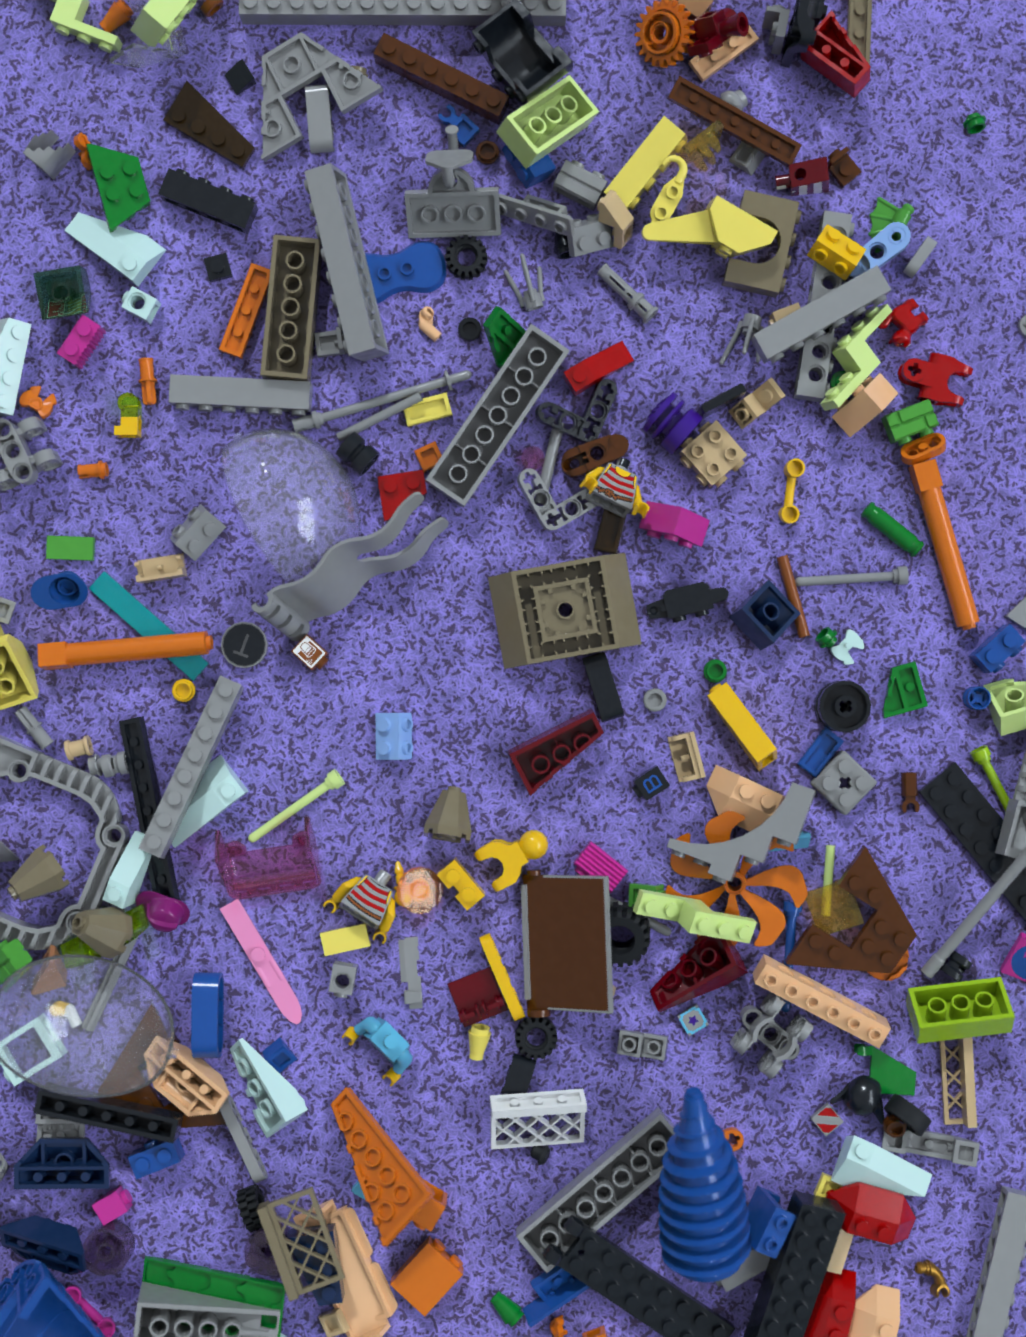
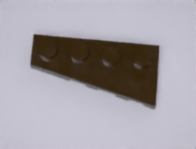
[163,81,255,169]

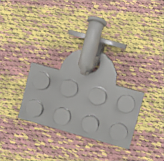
[404,125,501,238]

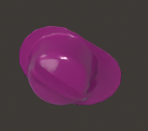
[135,891,190,932]

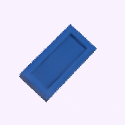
[797,727,844,778]

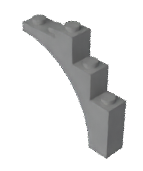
[667,782,816,884]

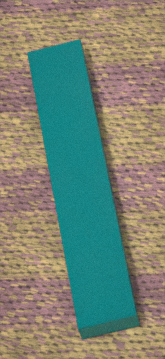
[89,571,210,681]

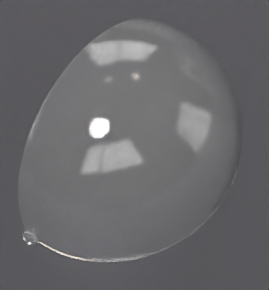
[222,428,362,583]
[0,954,178,1098]

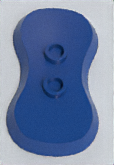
[365,241,447,304]

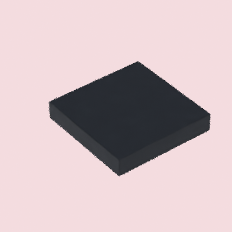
[697,384,747,418]

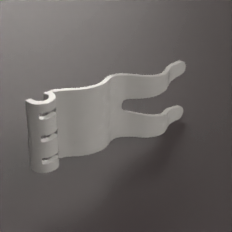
[251,492,449,642]

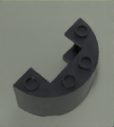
[471,0,573,105]

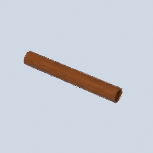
[776,555,810,638]

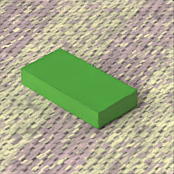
[46,535,95,561]

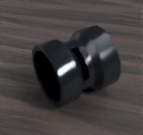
[940,951,973,982]

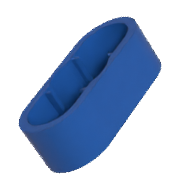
[191,972,224,1058]

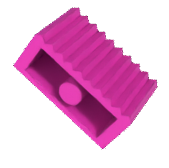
[57,314,106,369]
[573,840,628,893]

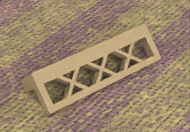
[939,1037,977,1128]

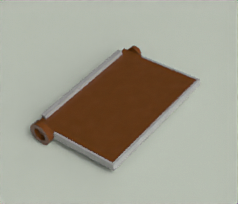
[521,869,614,1018]

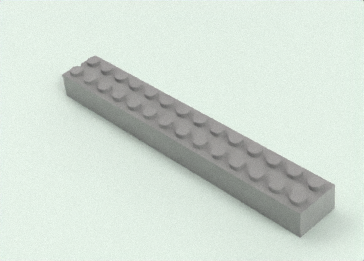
[239,0,566,26]

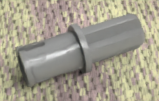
[15,706,54,750]

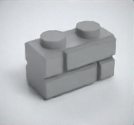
[553,160,608,211]

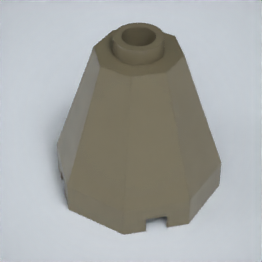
[423,786,471,843]
[6,844,70,902]
[72,907,133,959]

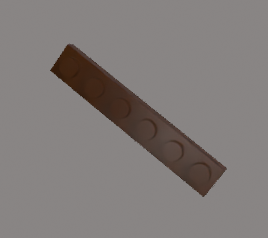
[667,76,802,167]

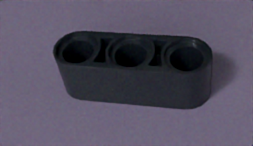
[582,651,624,723]
[498,1053,536,1125]

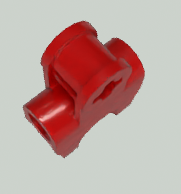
[897,353,973,407]

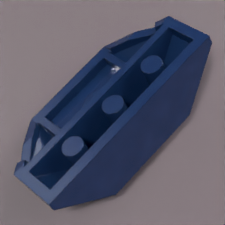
[14,1137,110,1189]
[0,1215,87,1275]

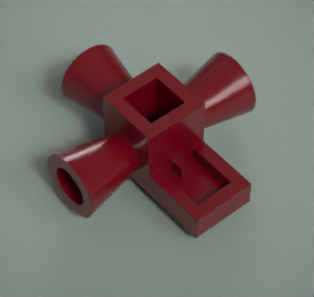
[687,8,749,58]

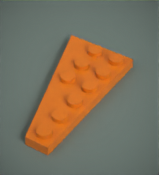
[331,1087,435,1247]

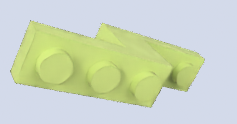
[49,0,123,53]
[820,304,892,411]
[632,889,757,944]

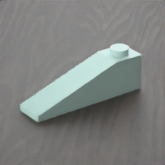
[64,212,166,287]
[172,755,249,848]
[230,1038,308,1138]
[830,1135,932,1197]

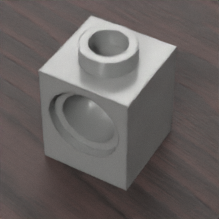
[328,960,358,998]

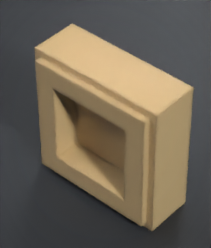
[318,1307,350,1337]

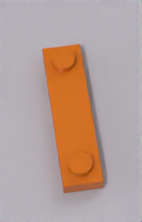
[219,263,270,359]

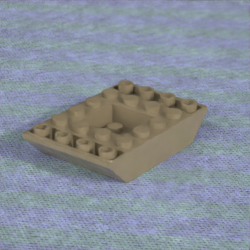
[488,553,642,669]

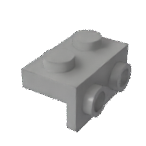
[567,214,613,257]
[170,504,226,561]

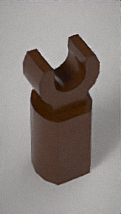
[900,772,920,813]

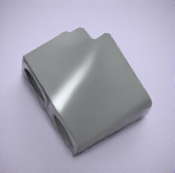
[23,130,76,180]

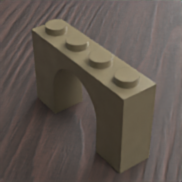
[722,190,802,298]

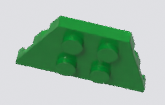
[86,144,150,232]

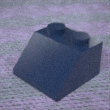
[729,580,801,651]

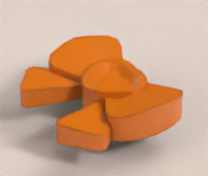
[19,386,57,419]

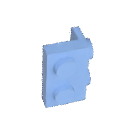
[375,713,413,760]

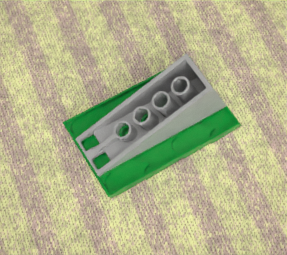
[133,1256,285,1337]

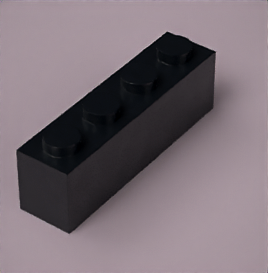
[158,168,258,234]

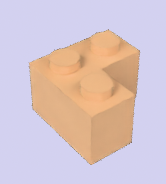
[832,373,898,437]

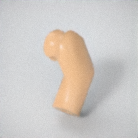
[418,306,442,342]

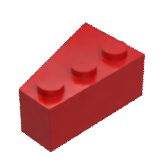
[801,10,871,98]

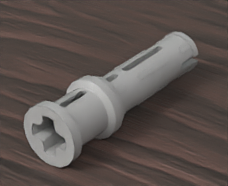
[597,263,659,324]

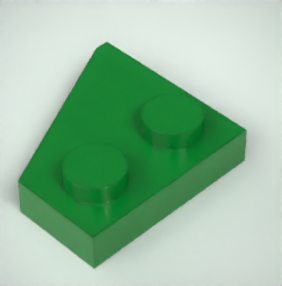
[483,306,526,369]
[882,661,928,718]

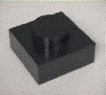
[204,253,233,282]

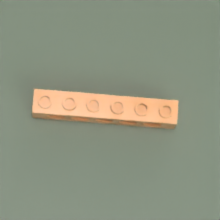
[752,954,891,1048]

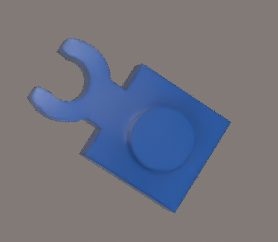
[438,104,480,148]

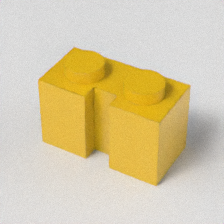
[437,857,485,911]

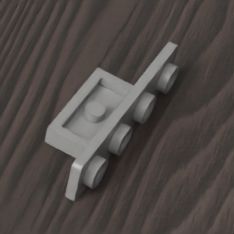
[499,194,575,237]

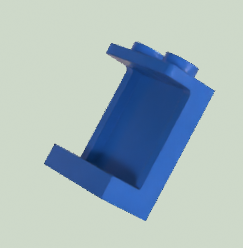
[747,1186,796,1259]

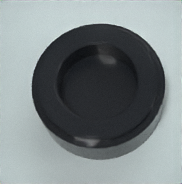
[458,317,481,342]

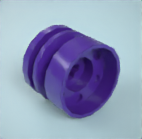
[642,392,704,455]

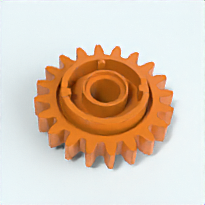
[634,0,696,68]

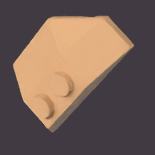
[706,765,785,832]
[145,1035,230,1117]
[848,1284,900,1337]

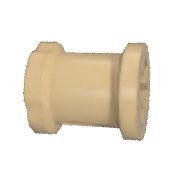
[64,735,94,761]

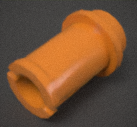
[77,461,109,479]

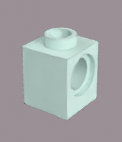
[121,286,161,324]

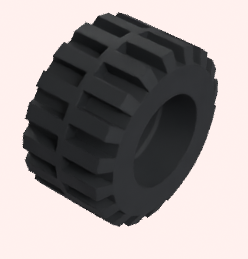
[610,901,650,967]

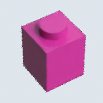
[91,1185,133,1226]

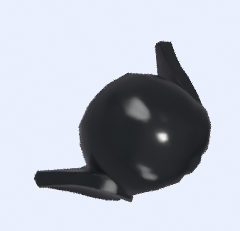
[830,1075,885,1125]

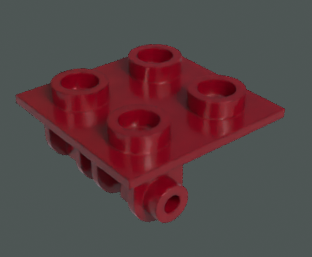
[447,966,508,1027]

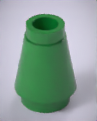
[490,1291,524,1327]

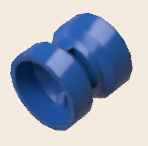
[962,686,991,710]

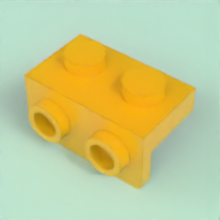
[807,224,866,280]

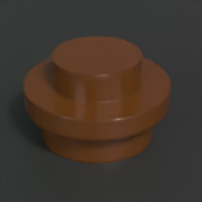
[476,141,499,165]
[883,1114,907,1138]

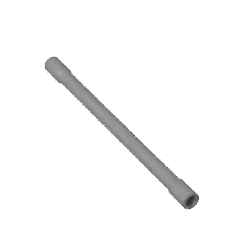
[921,848,1026,978]

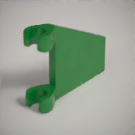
[854,1043,916,1096]

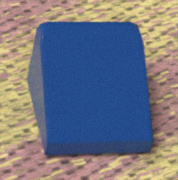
[262,1037,297,1073]

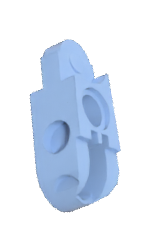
[849,222,911,279]

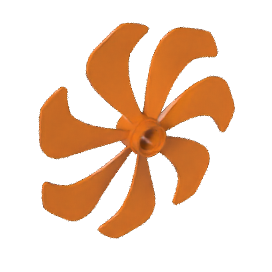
[666,810,808,947]

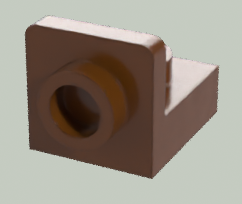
[827,146,862,188]

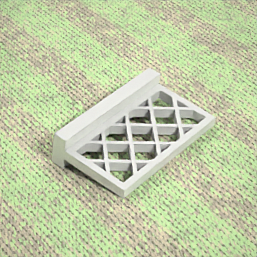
[490,1089,587,1149]

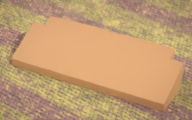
[293,1199,398,1337]

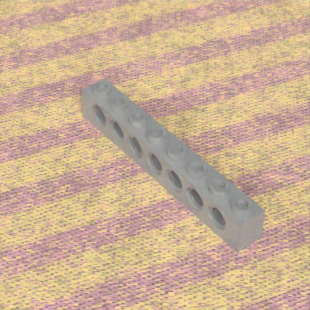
[793,210,855,402]

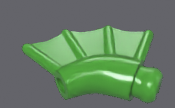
[868,197,914,253]

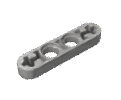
[220,1095,268,1183]

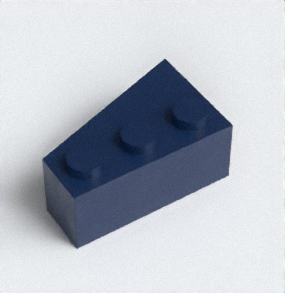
[286,1223,345,1306]

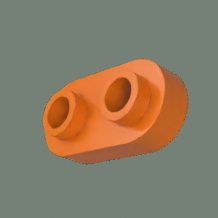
[900,433,946,465]

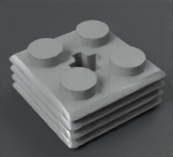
[810,750,877,815]

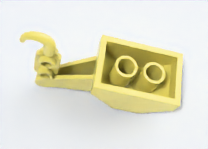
[641,155,778,259]
[0,625,39,710]

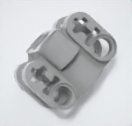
[0,416,63,491]
[730,992,813,1079]

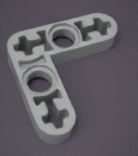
[517,468,598,531]

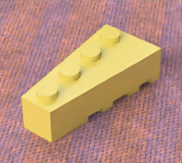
[604,116,688,210]

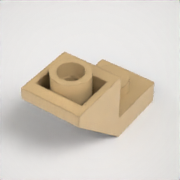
[597,190,634,249]
[728,377,786,429]

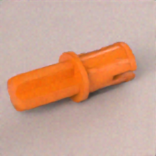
[138,357,157,405]

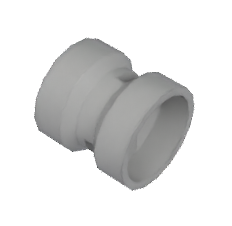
[101,751,129,778]

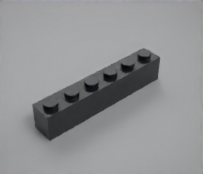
[34,1084,184,1143]

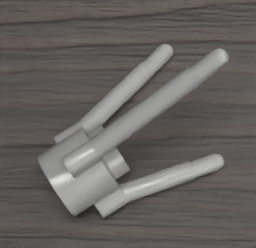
[504,253,545,312]
[719,313,764,365]

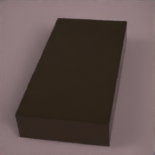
[594,509,626,554]

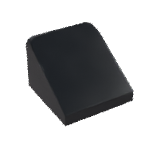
[225,59,256,95]

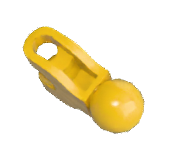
[474,830,548,892]

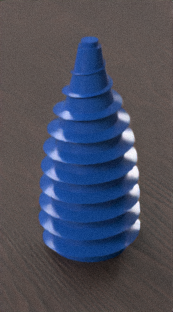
[658,1087,752,1282]

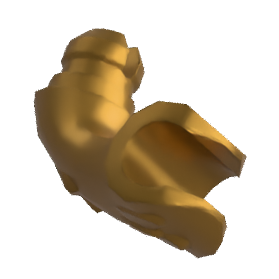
[915,1259,950,1298]

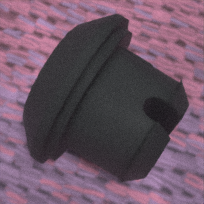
[530,1145,550,1165]

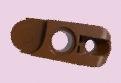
[561,434,629,478]

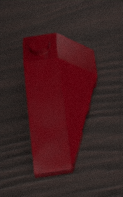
[650,935,748,1012]

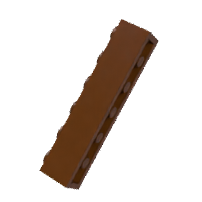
[373,33,509,125]

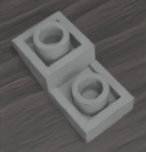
[617,1030,669,1061]

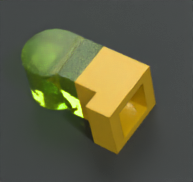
[114,392,142,438]

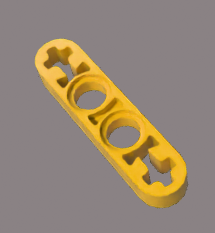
[479,933,526,1021]

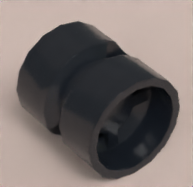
[336,432,380,476]

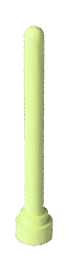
[248,769,345,843]

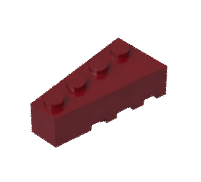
[508,709,604,796]

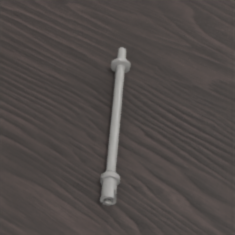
[292,370,472,434]

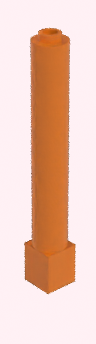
[908,459,980,631]
[37,631,214,670]

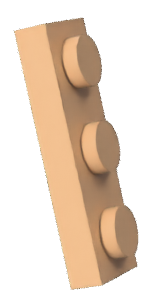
[689,25,759,82]

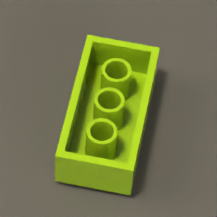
[906,977,1015,1044]

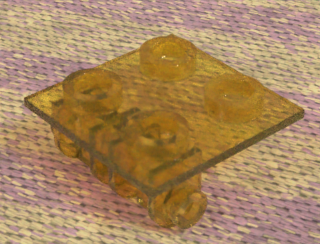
[806,879,864,934]

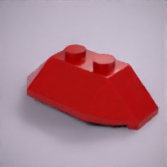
[825,1182,916,1245]
[804,1269,856,1337]

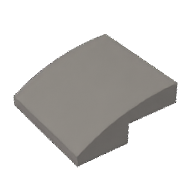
[35,1114,85,1142]

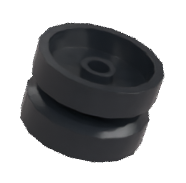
[814,681,871,732]

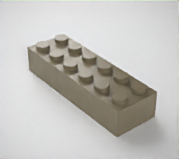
[260,235,323,382]

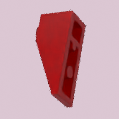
[563,341,634,396]

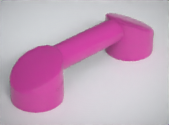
[66,1285,116,1337]

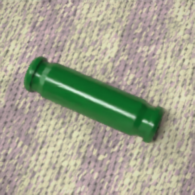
[861,502,924,557]

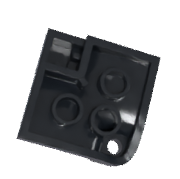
[780,0,828,68]

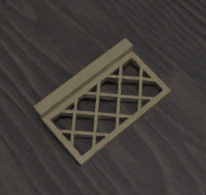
[257,1186,345,1302]

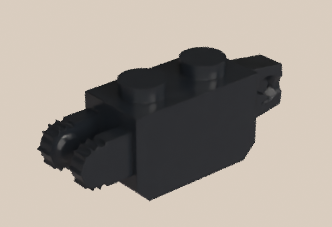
[646,582,729,623]

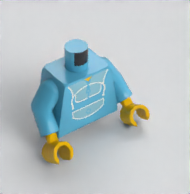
[342,1016,413,1086]

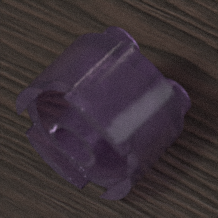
[83,1220,136,1276]
[245,1222,293,1276]

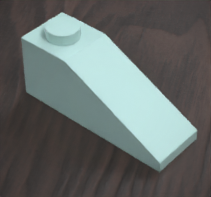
[102,831,152,909]

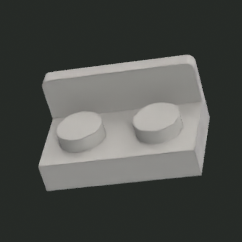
[762,5,790,55]

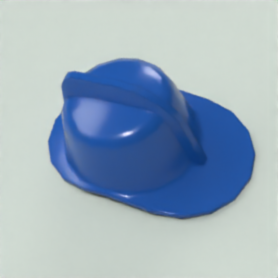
[31,571,88,610]

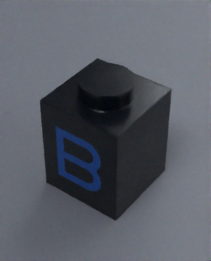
[632,765,670,801]

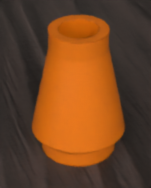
[99,0,134,33]

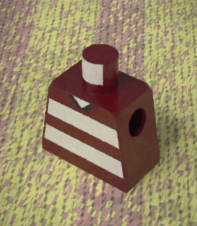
[775,157,829,196]

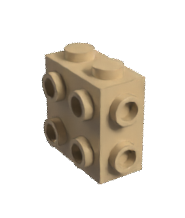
[679,420,747,488]

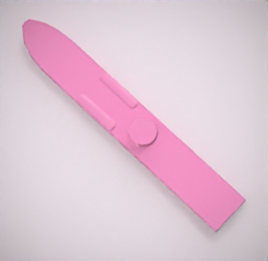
[220,898,302,1024]

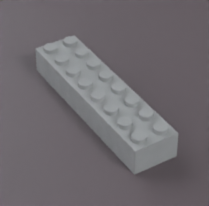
[304,163,389,362]
[425,324,570,508]
[516,1107,675,1273]

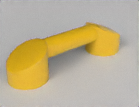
[778,458,805,524]

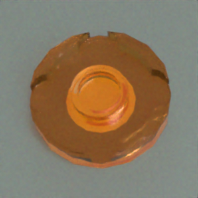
[397,866,443,914]

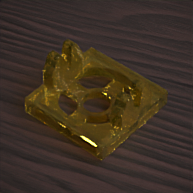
[679,120,724,172]

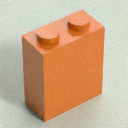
[390,1236,464,1317]

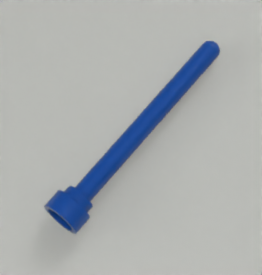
[781,900,802,1012]

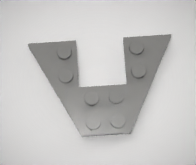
[261,32,384,162]

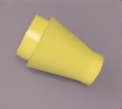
[468,1023,491,1061]

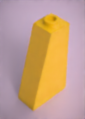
[707,682,778,771]

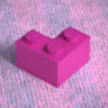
[639,501,710,549]

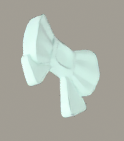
[830,629,864,665]

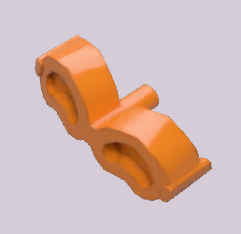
[74,133,92,171]
[549,1315,568,1337]

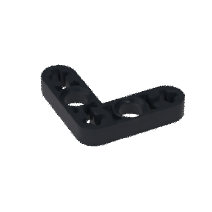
[535,379,617,443]

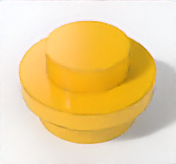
[172,679,196,702]

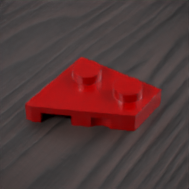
[377,470,427,521]

